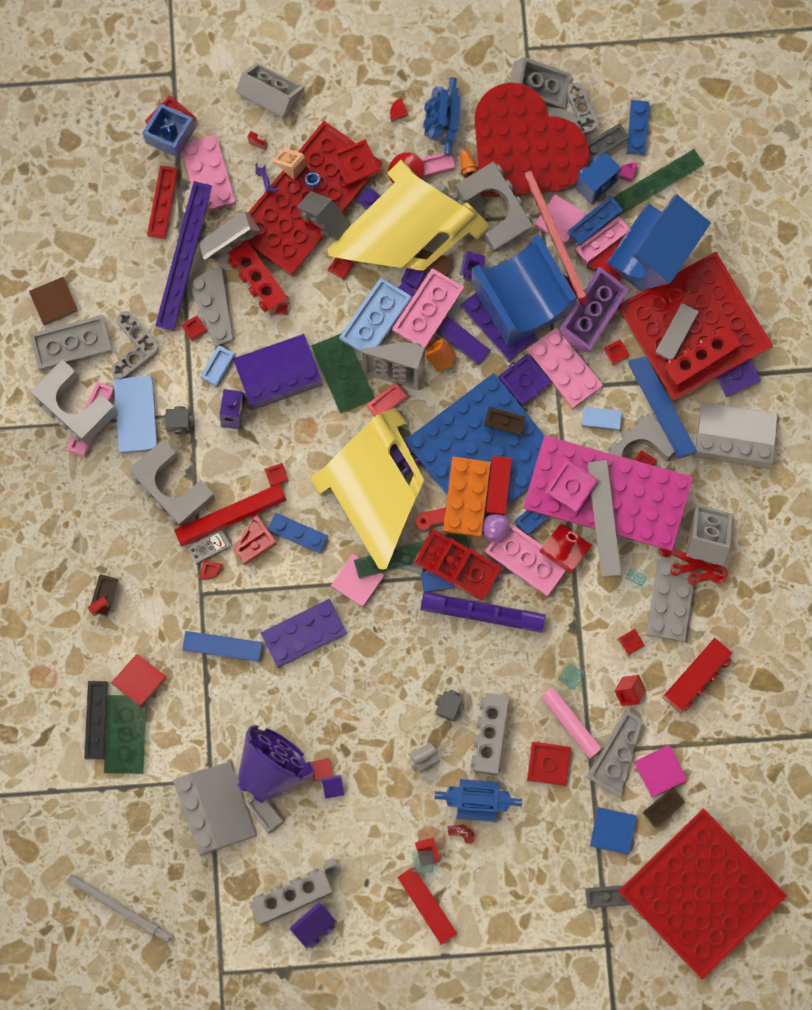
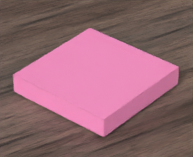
[534,195,586,245]
[331,554,384,608]

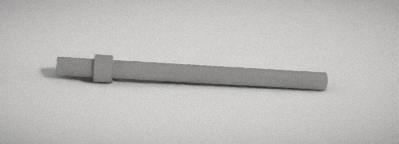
[67,874,172,943]

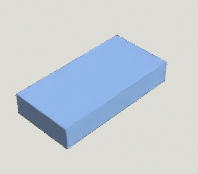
[200,345,235,387]
[582,407,622,431]

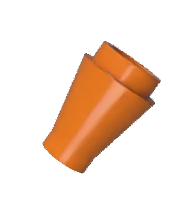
[459,150,478,179]

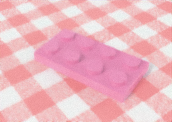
[182,135,236,212]
[392,268,464,348]
[526,327,603,409]
[484,523,566,597]

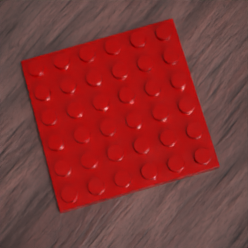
[618,251,773,402]
[618,808,788,980]

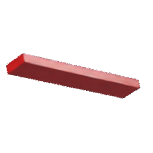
[174,484,287,547]

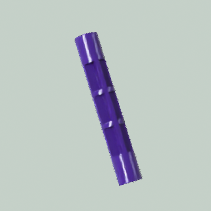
[420,592,546,633]

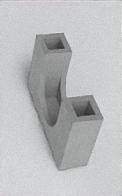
[454,162,533,251]
[30,360,118,445]
[608,413,675,462]
[129,439,215,527]

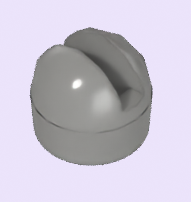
[324,859,341,876]

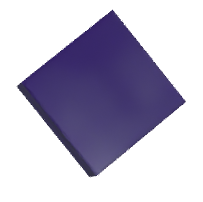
[401,268,426,290]
[322,775,344,799]

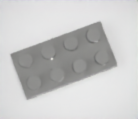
[30,315,113,371]
[646,559,696,642]

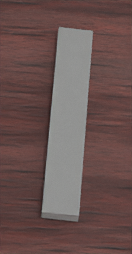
[588,460,621,578]

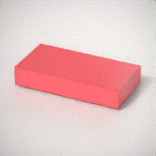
[366,382,408,416]

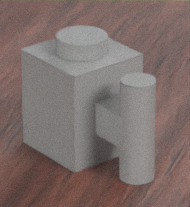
[408,742,440,773]

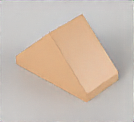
[272,148,306,179]

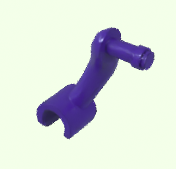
[255,163,278,193]

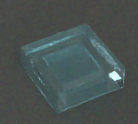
[625,569,647,587]
[558,662,585,690]
[412,851,433,872]

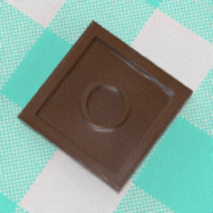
[29,277,78,325]

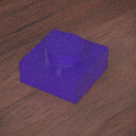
[357,187,381,210]

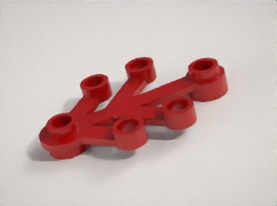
[658,536,728,585]

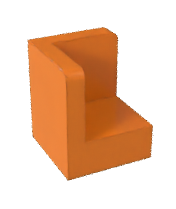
[425,338,456,372]

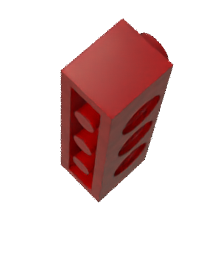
[228,240,289,316]
[664,326,741,390]

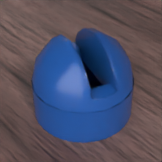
[305,172,320,189]

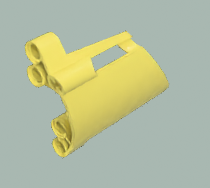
[328,160,491,271]
[310,407,424,569]

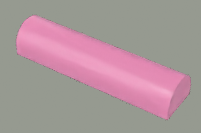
[541,688,601,759]

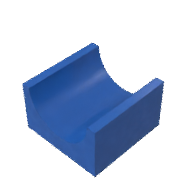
[606,194,711,291]
[471,234,577,347]

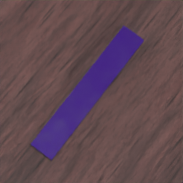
[398,282,490,365]

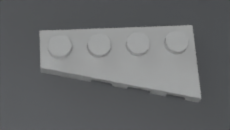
[187,266,233,348]
[586,710,643,798]

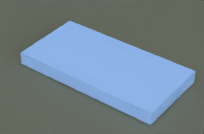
[339,277,412,353]
[114,375,157,454]

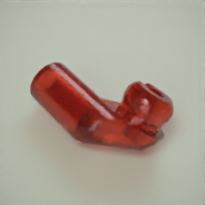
[447,824,475,844]

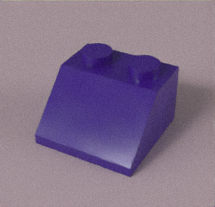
[289,902,336,949]

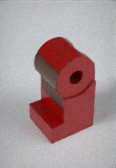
[415,507,446,533]

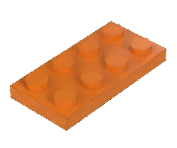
[442,457,491,538]

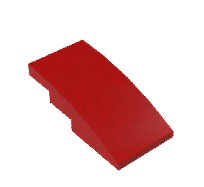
[413,529,502,601]

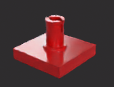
[539,523,592,574]

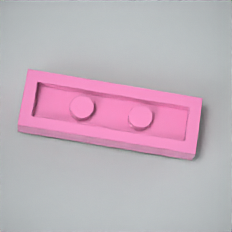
[575,216,630,265]

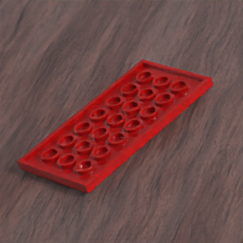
[248,120,383,277]

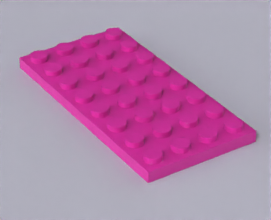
[523,435,693,551]

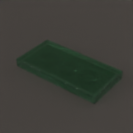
[311,333,375,414]
[104,695,147,774]

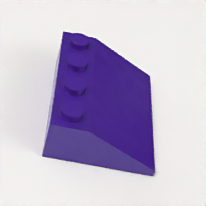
[233,334,323,411]

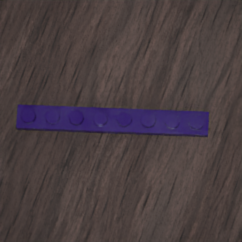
[155,181,213,331]

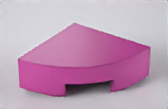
[619,162,638,182]

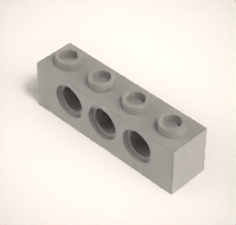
[471,693,509,776]
[249,868,333,926]

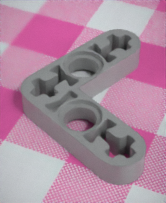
[567,83,598,136]
[111,311,158,379]

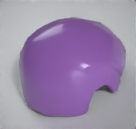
[482,514,510,543]

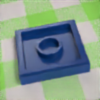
[590,807,637,855]

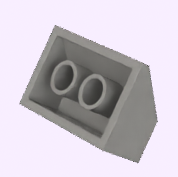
[235,62,304,117]
[199,211,261,262]

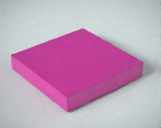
[545,460,599,513]
[634,745,687,798]

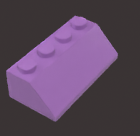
[559,267,629,352]

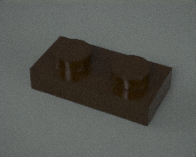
[484,407,526,436]
[89,574,119,617]
[642,787,686,828]

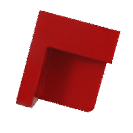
[614,675,646,706]
[415,837,440,867]

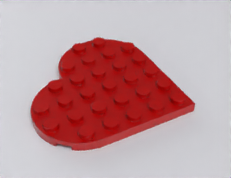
[474,82,589,198]

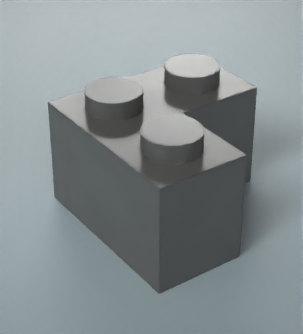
[297,191,351,241]

